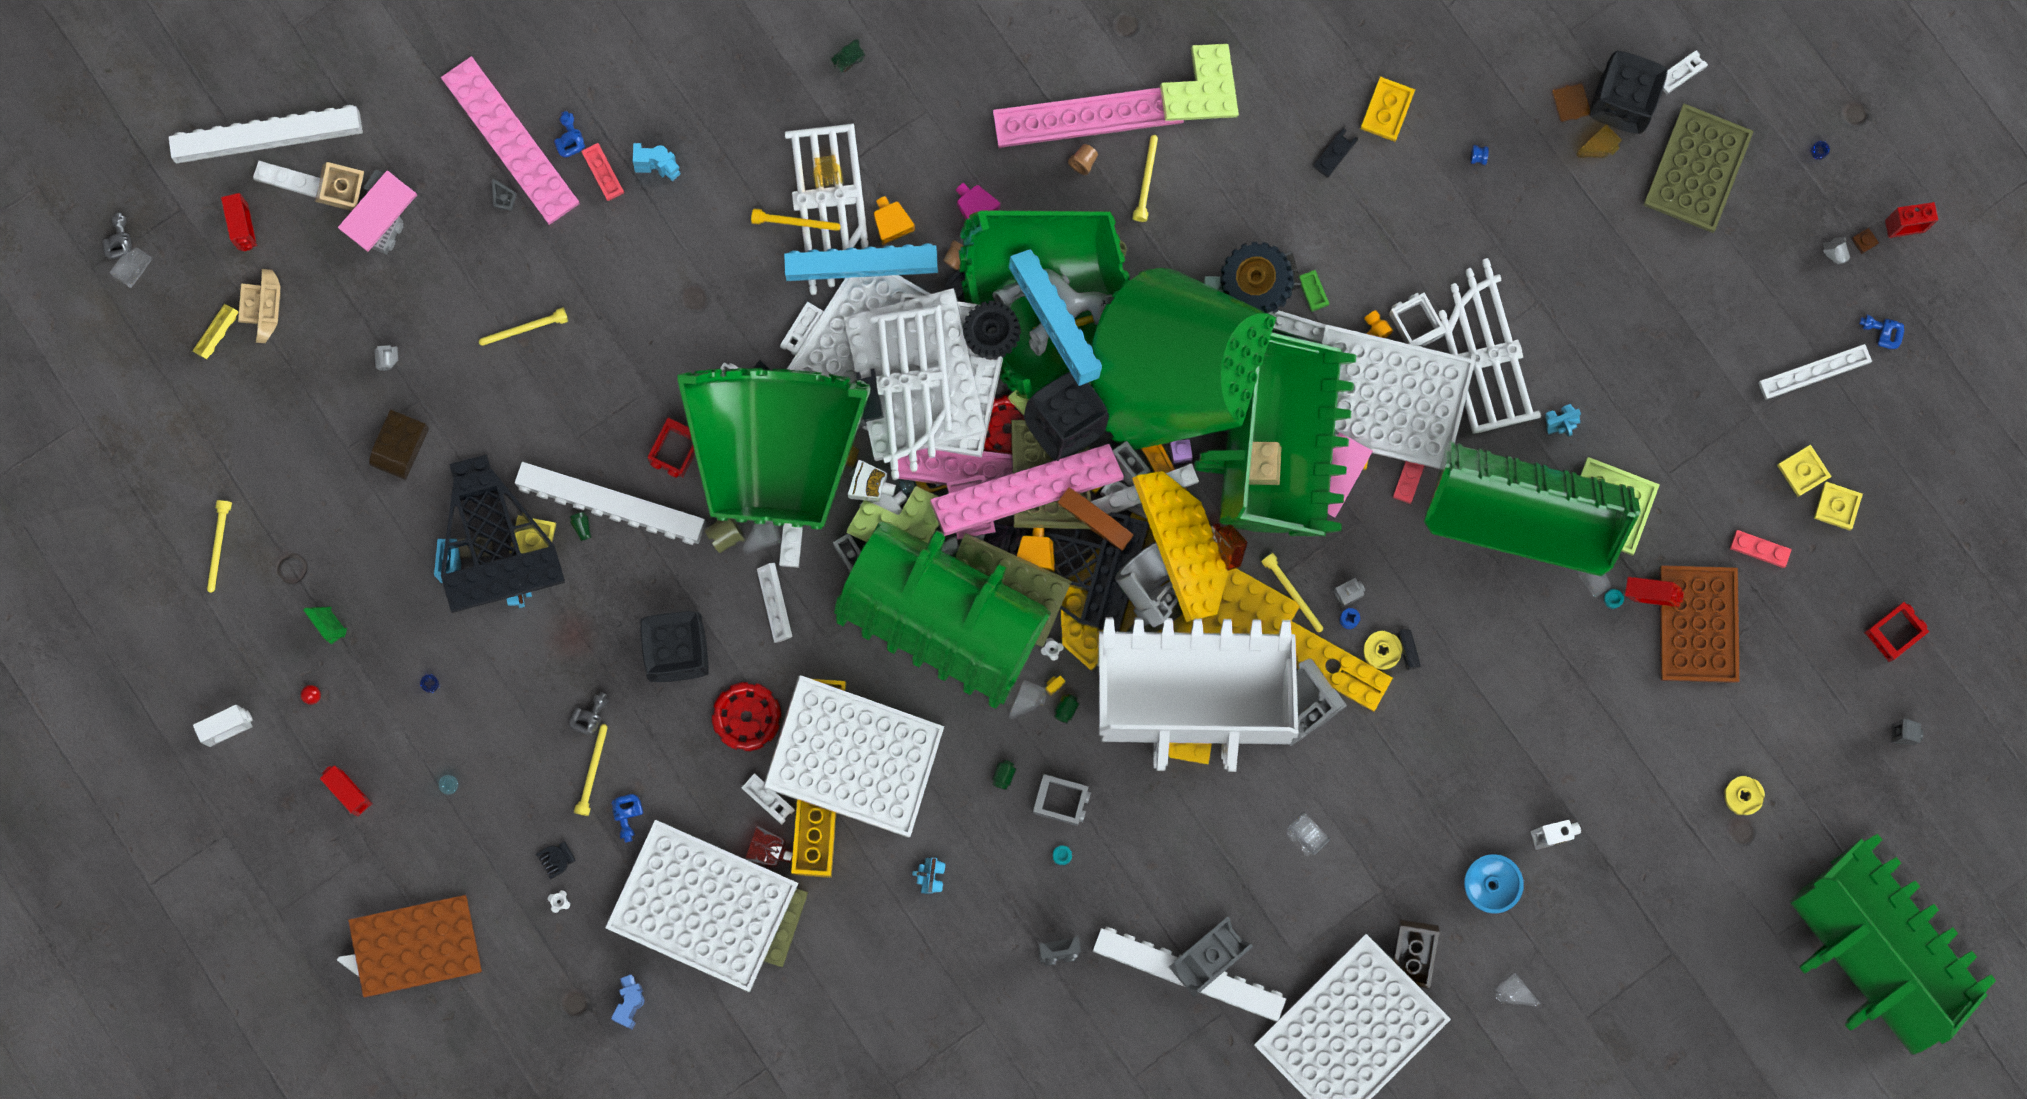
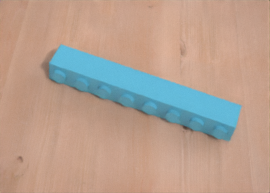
[784,243,938,281]
[1008,249,1102,386]

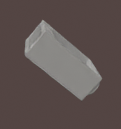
[1033,774,1091,826]

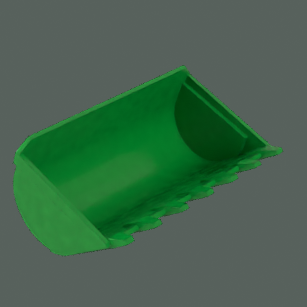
[1194,333,1356,536]
[1424,441,1640,576]
[834,521,1051,709]
[1790,834,1996,1055]

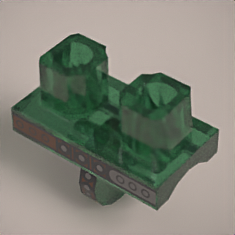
[831,39,865,72]

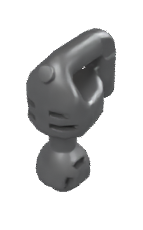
[102,213,132,259]
[569,692,609,735]

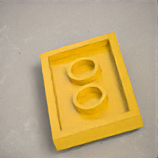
[1361,77,1415,142]

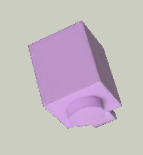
[1169,439,1193,465]

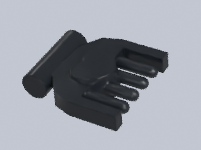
[536,842,576,880]

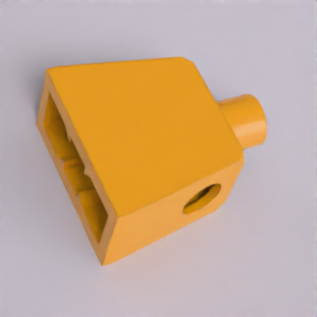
[874,196,915,245]
[1017,528,1055,572]

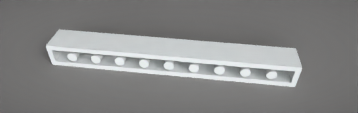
[169,105,363,163]
[515,462,706,545]
[1092,927,1286,1022]

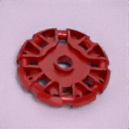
[983,395,1025,455]
[711,682,782,751]

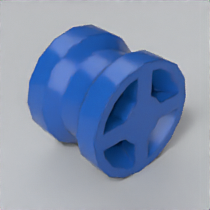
[1470,145,1489,165]
[1339,608,1360,629]

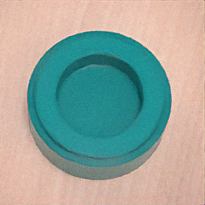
[1604,589,1624,609]
[1052,845,1072,866]

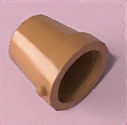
[1068,144,1098,175]
[943,240,963,271]

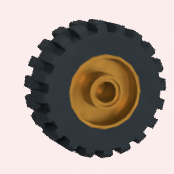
[1220,241,1294,314]

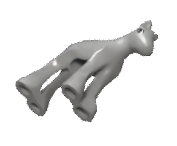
[993,268,1114,356]

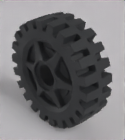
[963,301,1021,360]

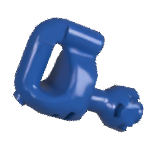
[554,111,585,157]
[1859,315,1904,349]
[611,794,643,843]

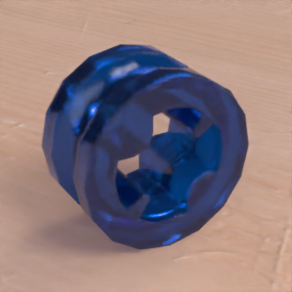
[1811,141,1830,160]
[420,674,439,693]

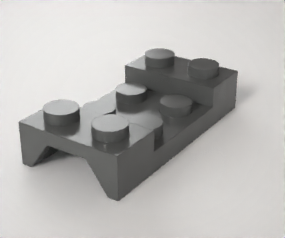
[1169,917,1253,997]
[1037,936,1081,966]

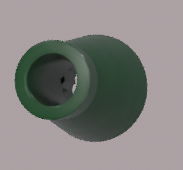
[570,512,592,541]

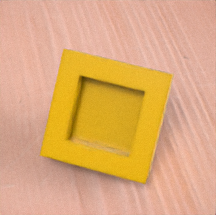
[1046,675,1065,696]

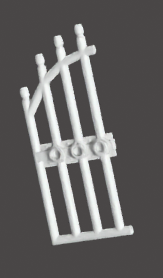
[785,123,869,295]
[1439,258,1541,434]
[871,306,952,480]

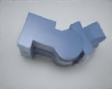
[611,975,644,1030]

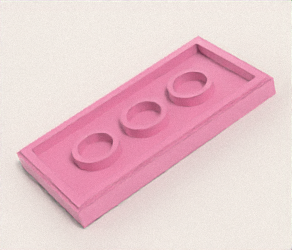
[338,171,417,252]
[1328,432,1373,518]

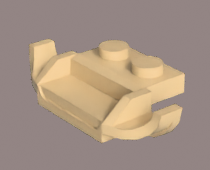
[238,269,281,344]

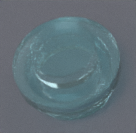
[899,479,915,495]
[438,775,458,795]

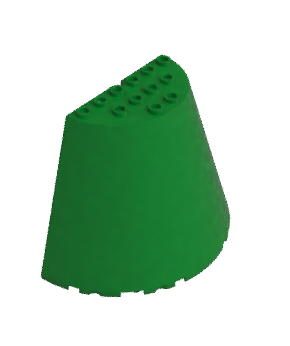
[959,211,1130,399]
[1091,268,1276,450]
[677,368,870,529]

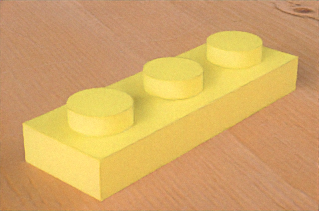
[193,304,239,359]

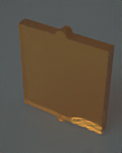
[1552,84,1590,122]

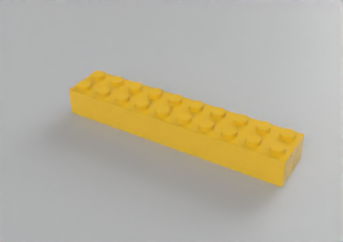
[791,679,846,878]

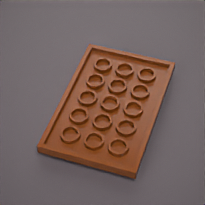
[1660,566,1739,683]
[348,895,482,998]

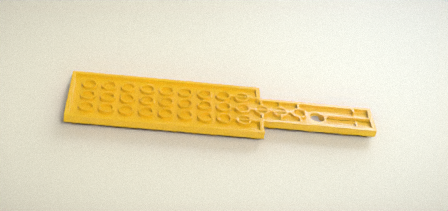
[1130,512,1393,712]

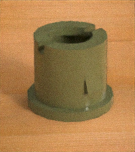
[705,518,746,553]

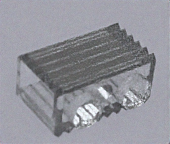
[1286,812,1331,857]

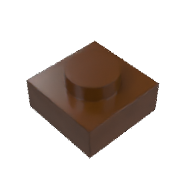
[1852,228,1879,254]

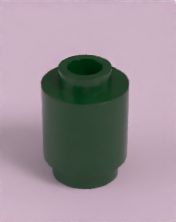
[1054,694,1079,724]
[992,760,1016,790]

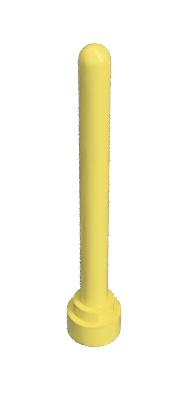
[1132,135,1158,222]
[479,308,568,346]
[207,500,232,593]
[1261,553,1323,632]
[574,724,608,816]

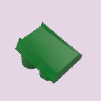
[303,607,347,645]

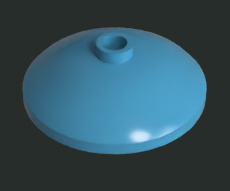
[1464,854,1524,914]

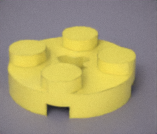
[1363,631,1403,670]
[1724,776,1765,815]

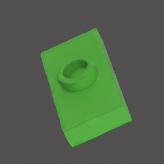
[1297,270,1329,312]

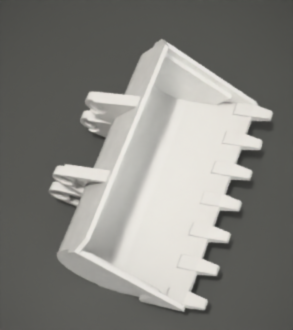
[1097,617,1298,772]

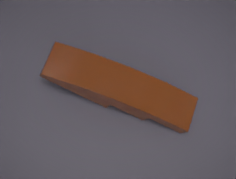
[1057,487,1134,551]

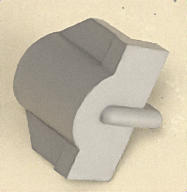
[1823,237,1850,264]
[374,345,398,371]

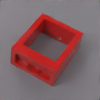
[221,193,257,251]
[1885,202,1938,238]
[647,418,695,478]
[1625,577,1684,607]
[1864,602,1929,662]
[320,765,373,817]

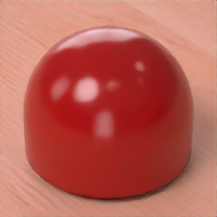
[301,685,321,705]

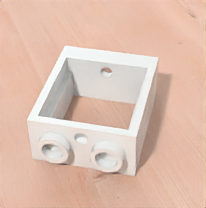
[1389,293,1446,347]
[193,705,253,747]

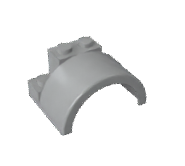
[1115,541,1178,628]
[1289,658,1347,746]

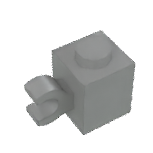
[1333,578,1365,608]

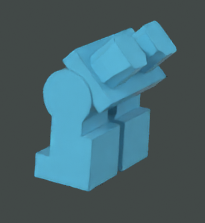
[633,143,680,181]

